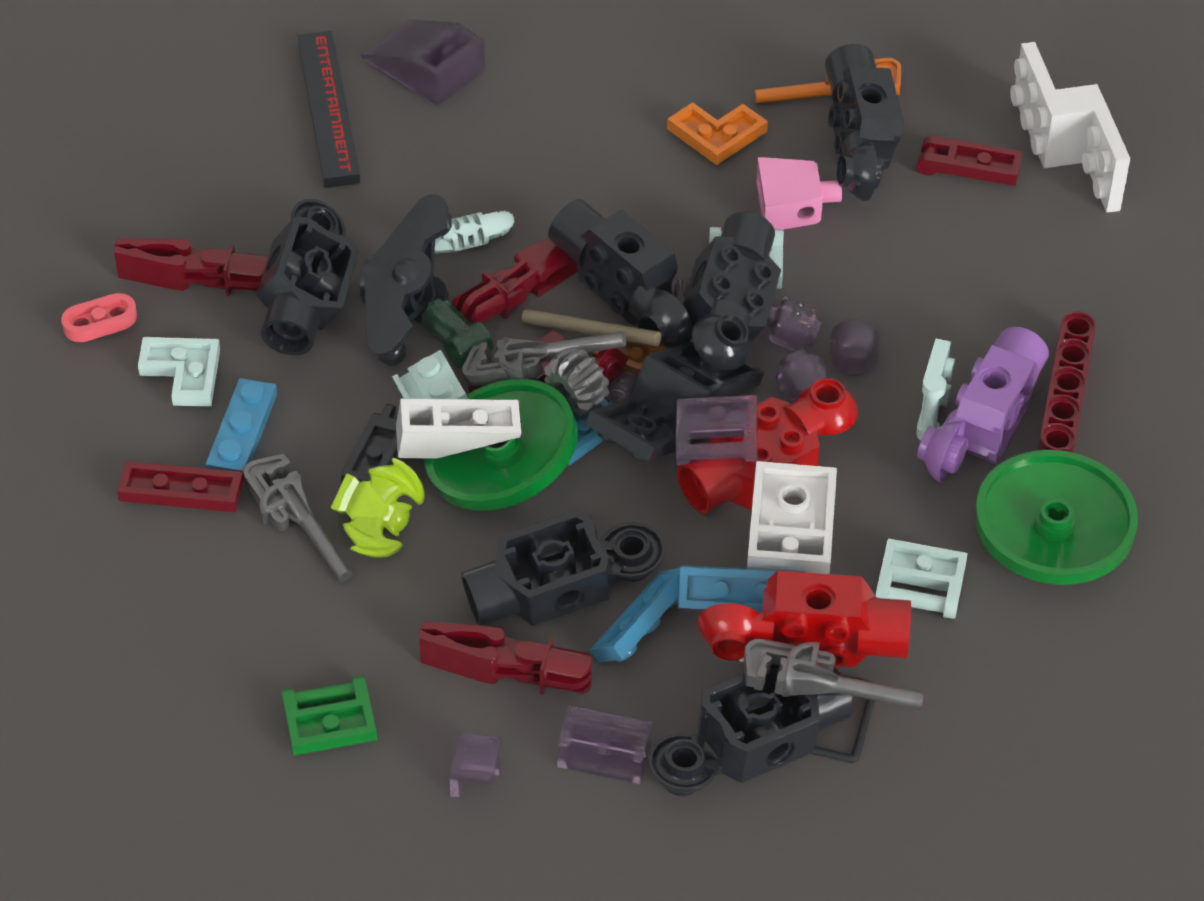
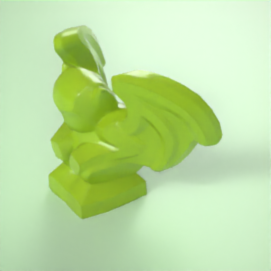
[331,458,424,558]

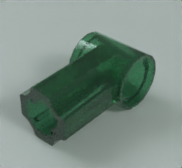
[422,298,494,369]

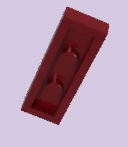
[117,461,244,512]

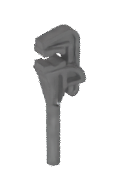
[462,331,626,386]
[244,454,353,583]
[743,639,924,710]

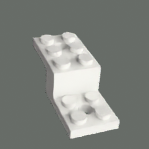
[1010,42,1130,213]
[739,461,837,662]

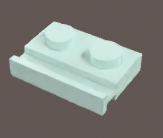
[392,350,468,399]

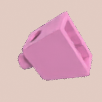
[756,157,842,230]

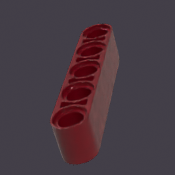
[1038,311,1096,453]

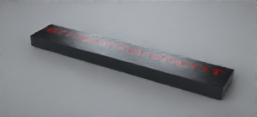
[298,31,360,188]

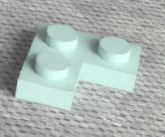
[138,337,220,406]

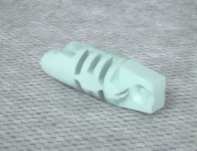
[435,210,515,254]

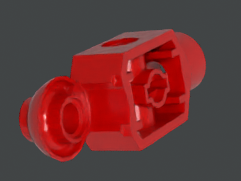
[677,378,858,514]
[697,570,911,668]

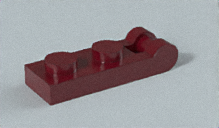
[916,136,1023,186]

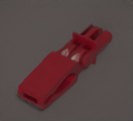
[114,238,268,296]
[451,238,578,328]
[419,621,592,695]

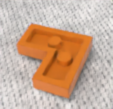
[667,102,768,166]

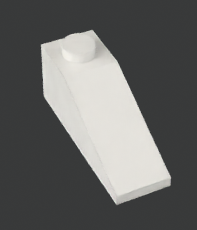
[396,399,521,458]

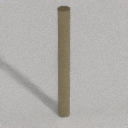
[522,309,661,347]

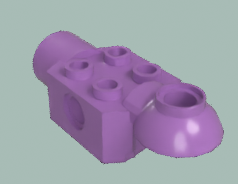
[917,327,1049,483]

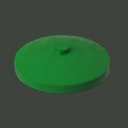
[424,379,578,511]
[975,450,1138,585]

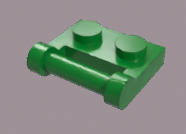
[281,675,377,756]

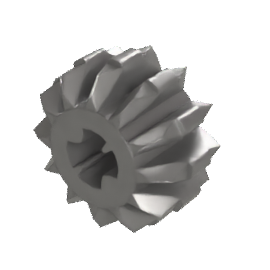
[544,347,609,416]

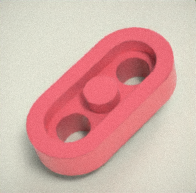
[61,293,137,342]

